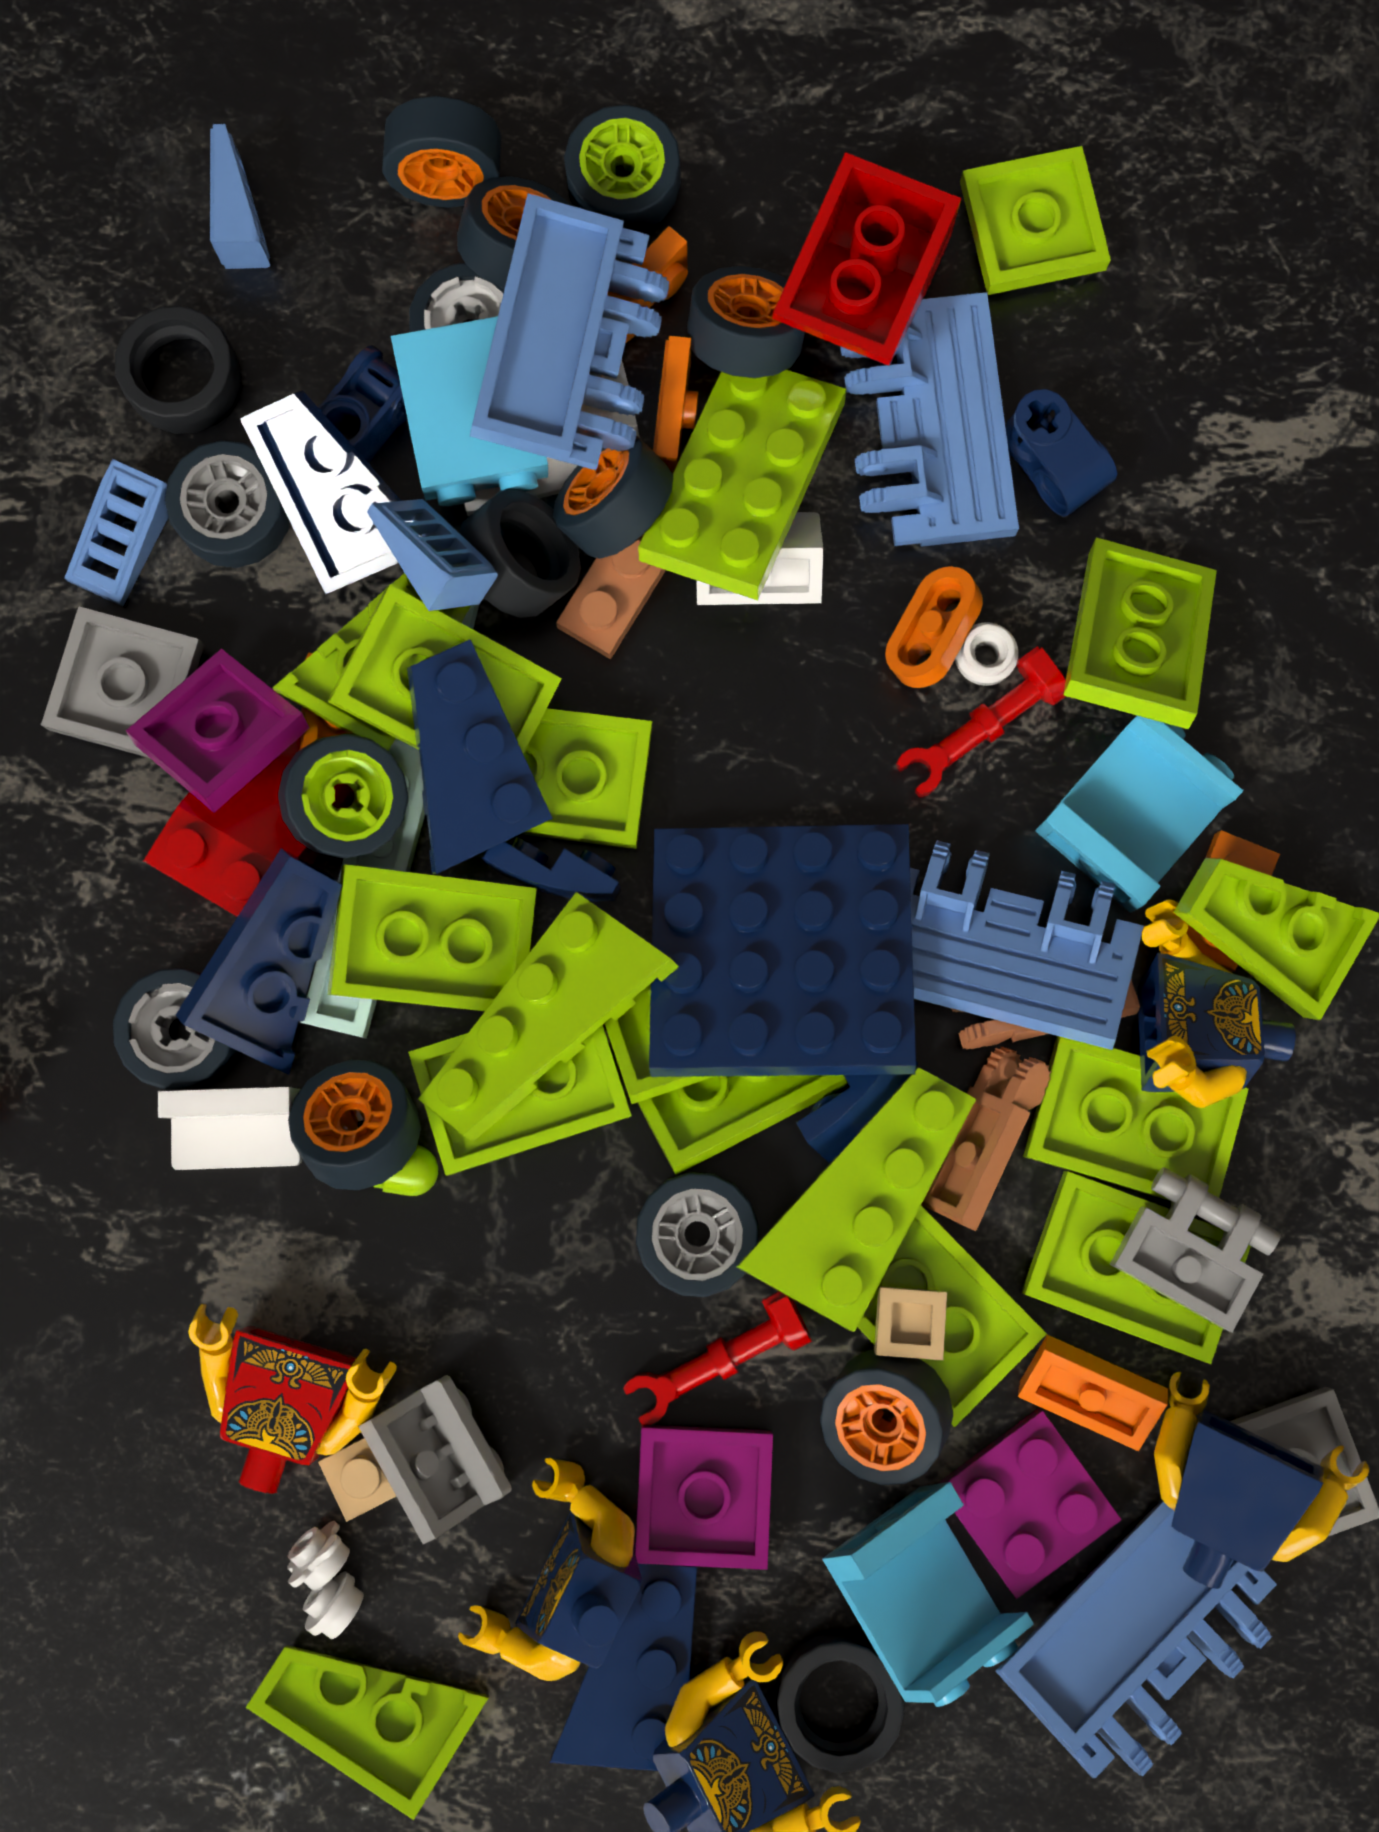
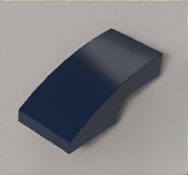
[483,837,621,901]
[796,1060,918,1163]

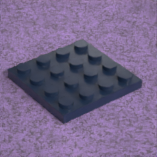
[649,824,916,1077]

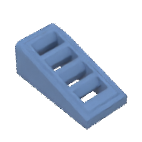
[210,124,270,269]
[65,459,168,606]
[367,499,498,611]

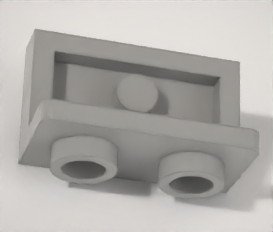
[358,1375,512,1544]

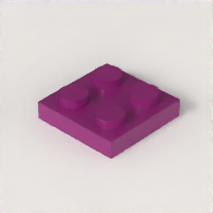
[126,649,310,813]
[937,1408,1122,1599]
[635,1425,773,1570]

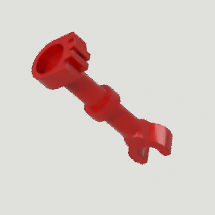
[896,646,1067,798]
[623,1291,813,1425]

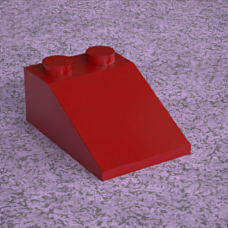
[772,152,962,366]
[143,737,354,917]

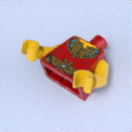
[188,1304,397,1494]

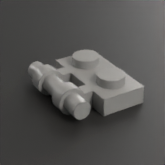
[1110,1167,1281,1333]

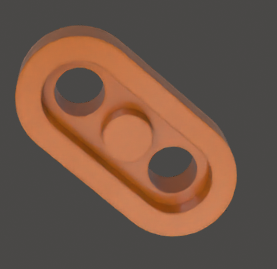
[885,566,983,688]

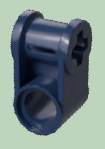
[318,345,407,464]
[1005,389,1117,517]

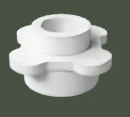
[287,1521,350,1591]

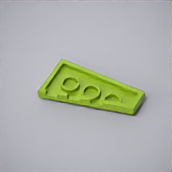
[418,892,679,1142]
[736,1067,976,1332]

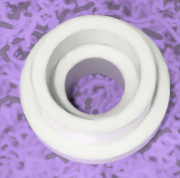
[955,622,1018,686]
[303,1571,364,1639]

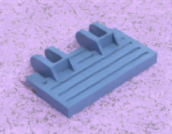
[470,193,669,470]
[840,292,1019,547]
[910,840,1144,1050]
[996,1500,1277,1778]

